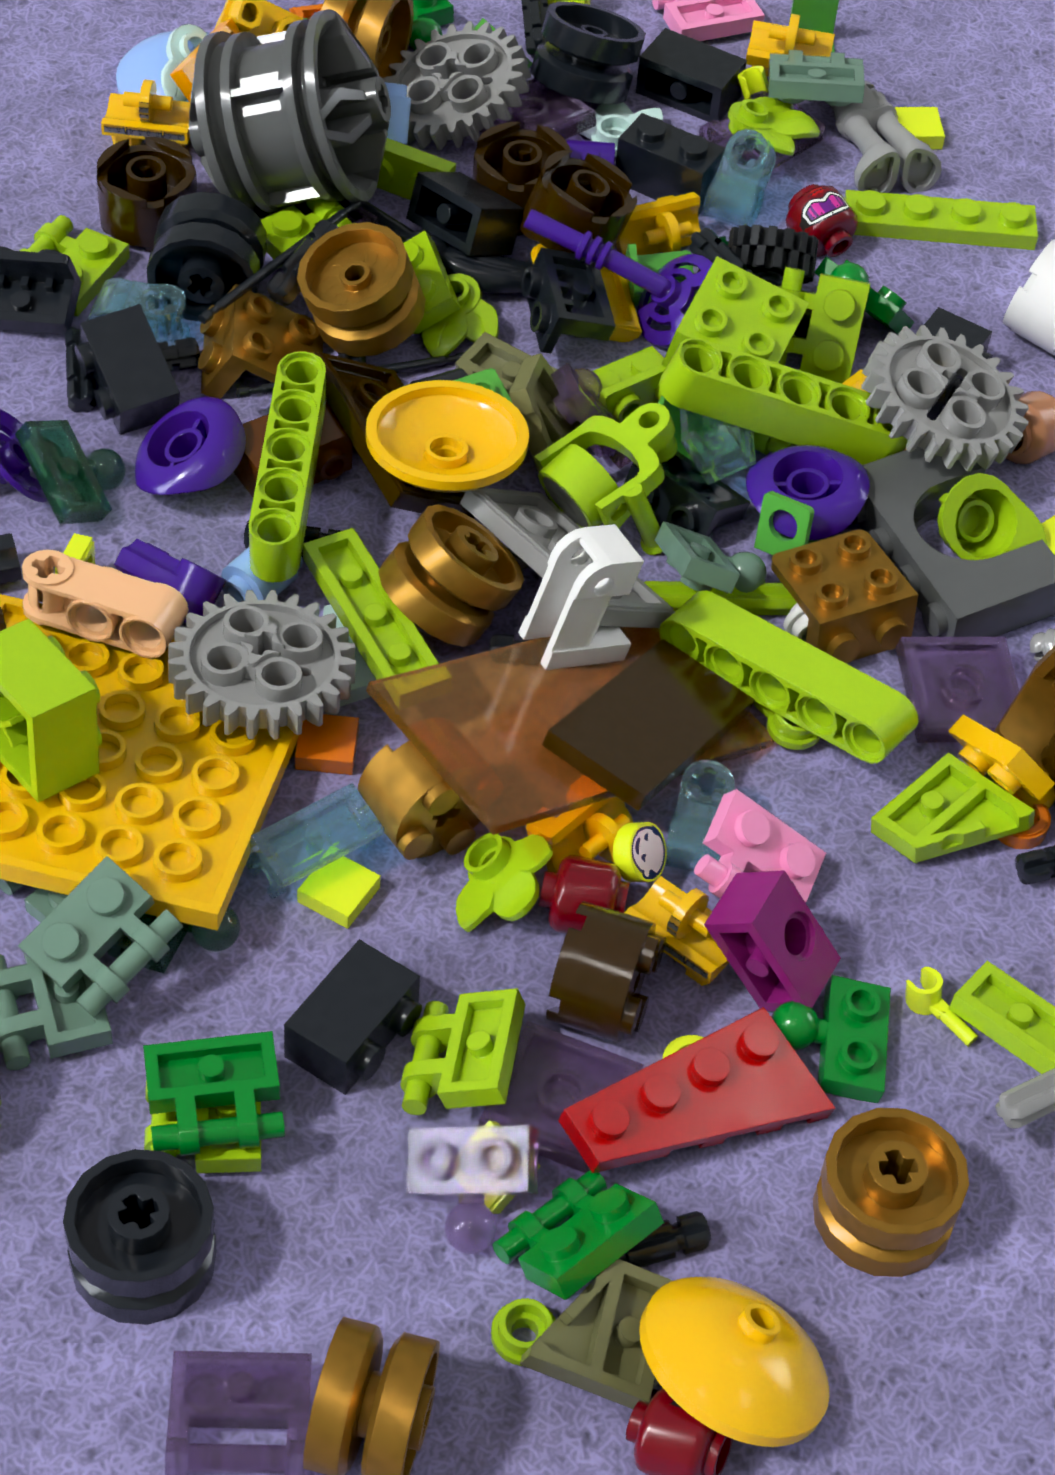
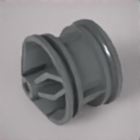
[189,9,391,220]

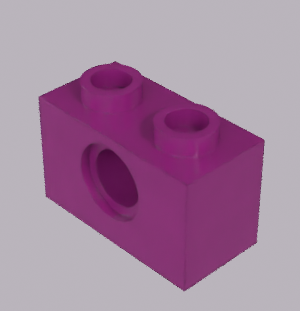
[704,870,841,1011]

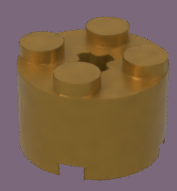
[358,722,502,860]

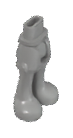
[830,81,942,193]

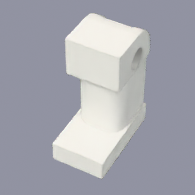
[518,524,644,670]

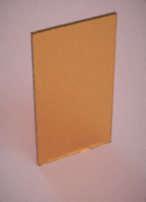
[366,627,774,835]

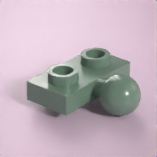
[655,521,767,594]

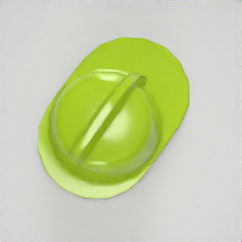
[937,473,1047,560]

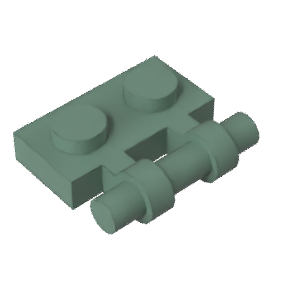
[768,50,865,107]
[18,856,183,1018]
[0,953,113,1071]

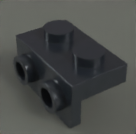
[0,246,82,334]

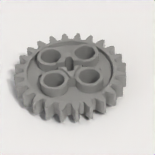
[382,21,531,150]
[861,325,1029,471]
[168,590,356,740]

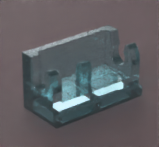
[680,408,756,485]
[246,783,385,899]

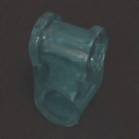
[703,129,776,227]
[87,278,191,346]
[665,760,735,871]

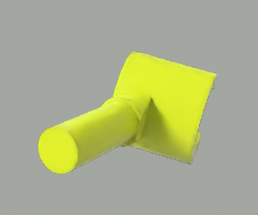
[737,66,769,99]
[905,967,978,1047]

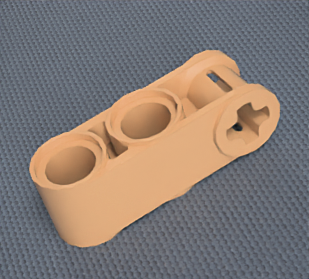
[22,550,189,658]

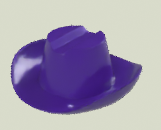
[135,397,246,495]
[746,445,870,540]

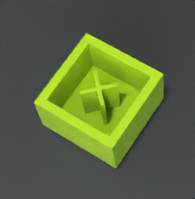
[661,256,809,367]
[0,618,102,803]

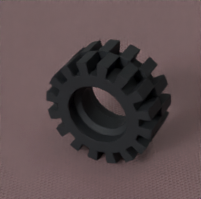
[728,225,819,284]

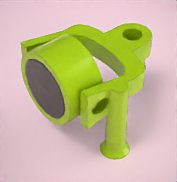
[534,403,678,555]

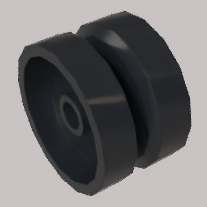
[530,1,646,104]
[146,192,267,321]
[63,1149,217,1325]

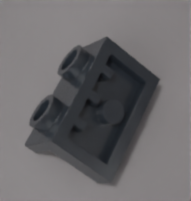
[521,247,616,354]
[624,451,750,537]

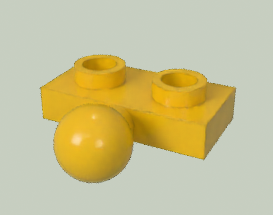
[948,714,1055,809]

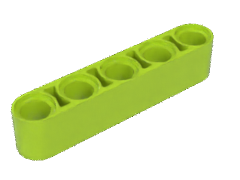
[658,337,908,465]
[249,351,326,583]
[659,590,919,764]

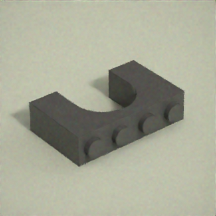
[851,447,1055,653]

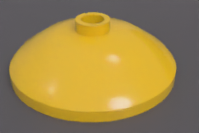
[365,380,529,493]
[639,1277,830,1447]

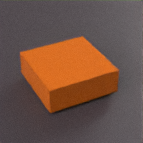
[295,714,359,775]

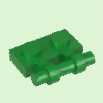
[143,1031,285,1156]
[492,1170,664,1300]

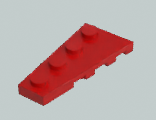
[558,1007,835,1173]

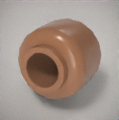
[1005,391,1055,464]

